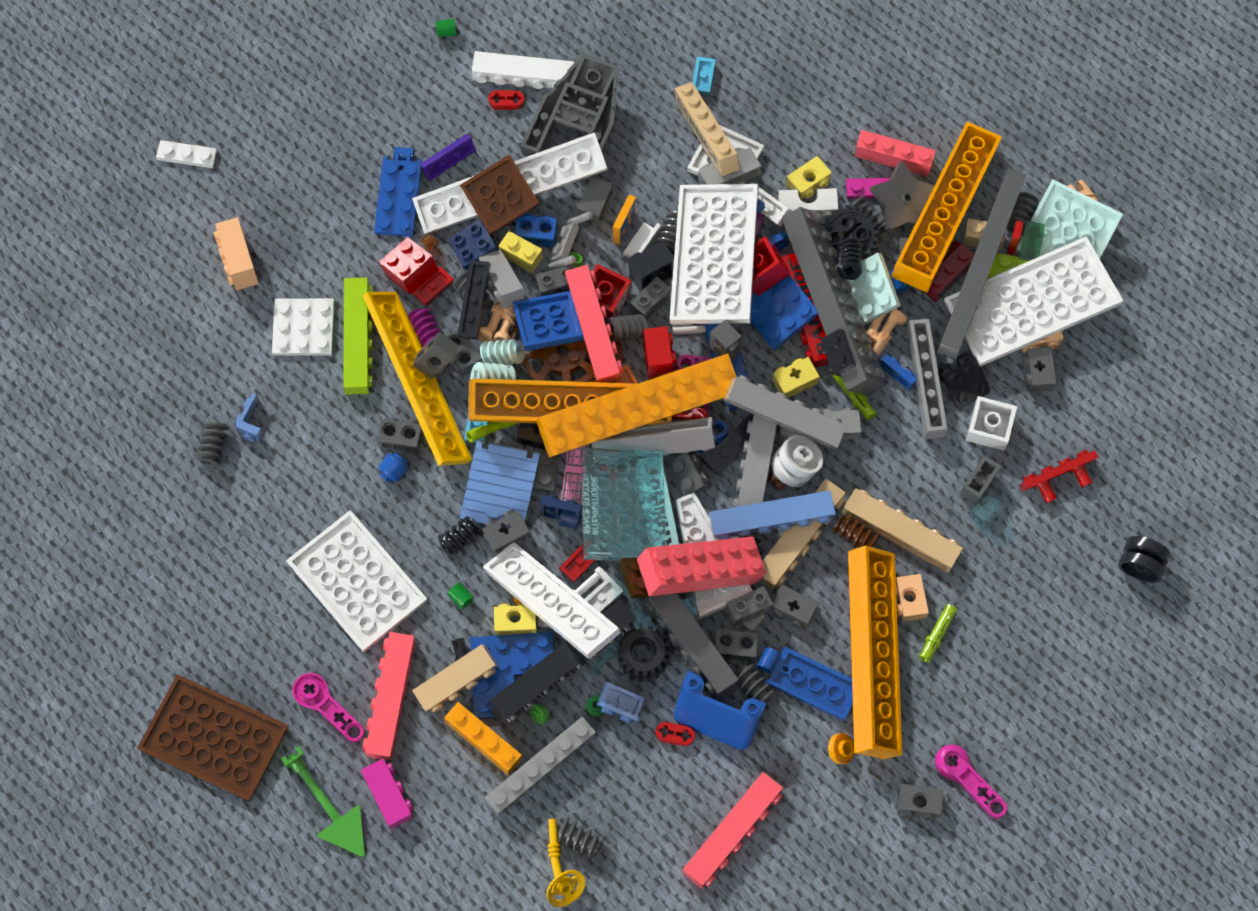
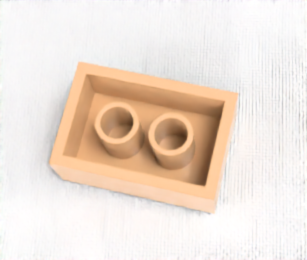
[214,217,259,291]

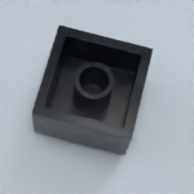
[629,241,674,292]

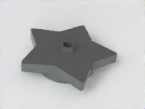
[869,161,935,231]

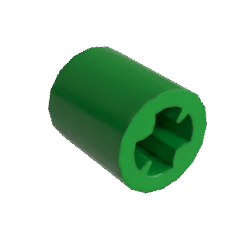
[435,19,456,38]
[447,582,474,610]

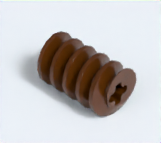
[833,514,879,548]

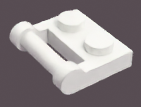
[573,567,624,613]

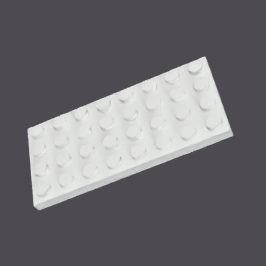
[670,184,758,324]
[944,237,1123,367]

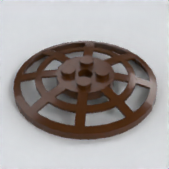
[506,308,623,383]

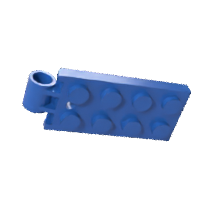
[374,147,422,237]
[757,647,853,721]

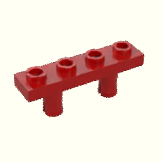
[1019,450,1098,503]

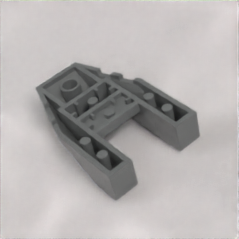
[520,54,618,180]

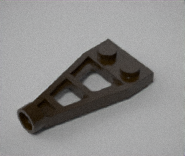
[619,557,652,598]

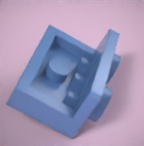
[596,682,645,724]

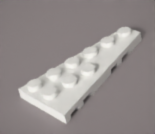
[675,492,752,619]

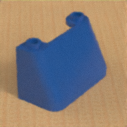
[674,671,766,750]

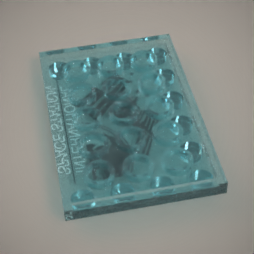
[581,448,667,561]

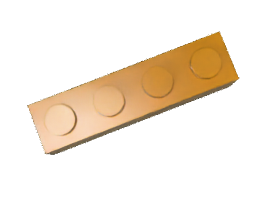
[444,702,523,776]

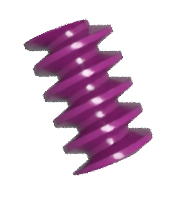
[407,308,441,348]

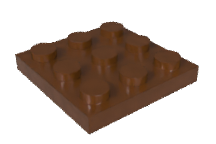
[460,155,540,235]

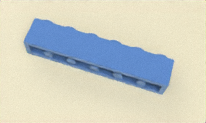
[709,490,835,540]

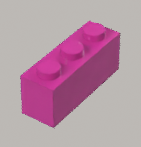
[361,759,414,830]

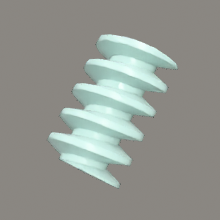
[480,339,525,365]
[470,362,516,380]

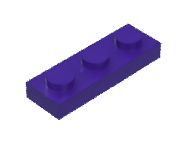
[420,134,476,181]

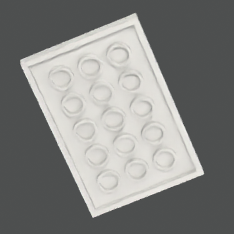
[286,510,428,653]

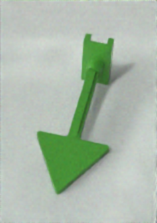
[281,746,365,857]

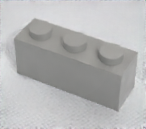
[698,147,761,185]
[479,249,524,309]

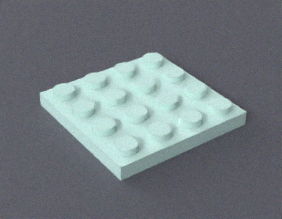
[1016,179,1123,259]

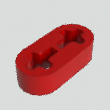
[488,90,524,110]
[656,722,695,747]

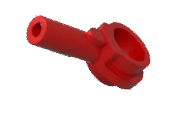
[672,407,709,420]

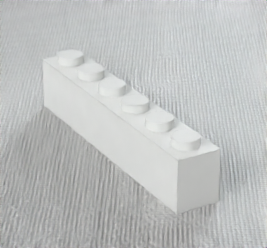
[472,51,574,89]

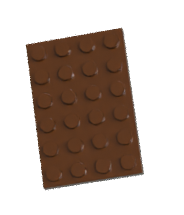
[137,674,289,802]

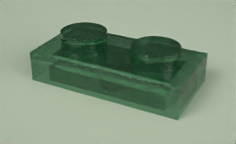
[1019,221,1046,261]

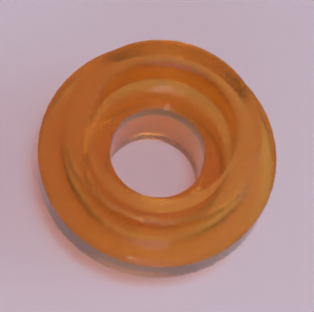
[420,234,438,251]

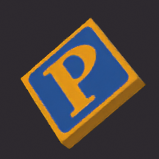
[613,195,636,246]

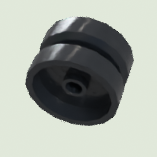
[1118,536,1170,583]

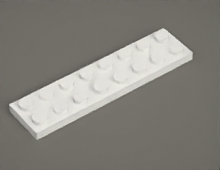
[483,542,620,659]

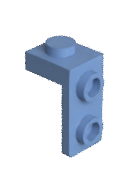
[235,393,263,442]

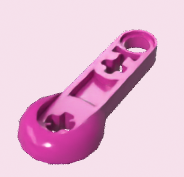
[292,673,364,743]
[935,744,1007,819]

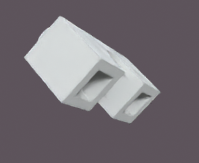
[778,188,838,220]

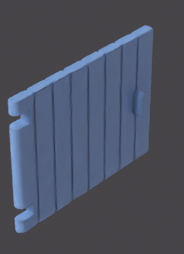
[460,440,540,529]

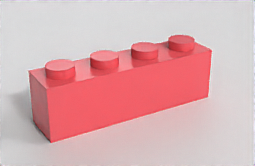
[854,130,936,177]

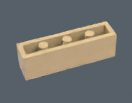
[412,644,499,713]

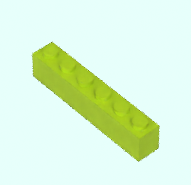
[343,277,373,395]

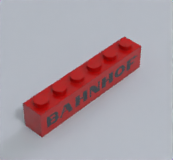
[781,253,829,368]

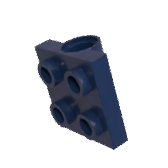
[448,219,499,270]
[539,495,582,530]

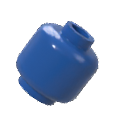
[379,452,409,483]

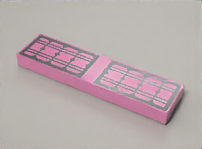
[561,444,589,505]

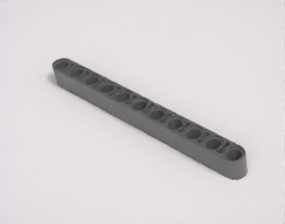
[937,168,1026,360]

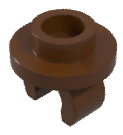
[767,472,786,490]

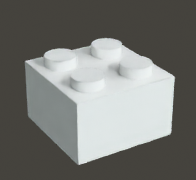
[965,396,1017,451]

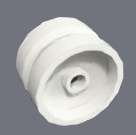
[771,435,823,487]

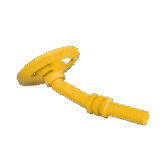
[546,819,585,907]

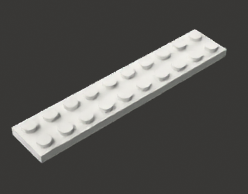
[412,132,608,235]

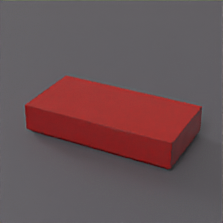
[1006,220,1024,255]

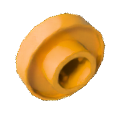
[828,733,854,764]

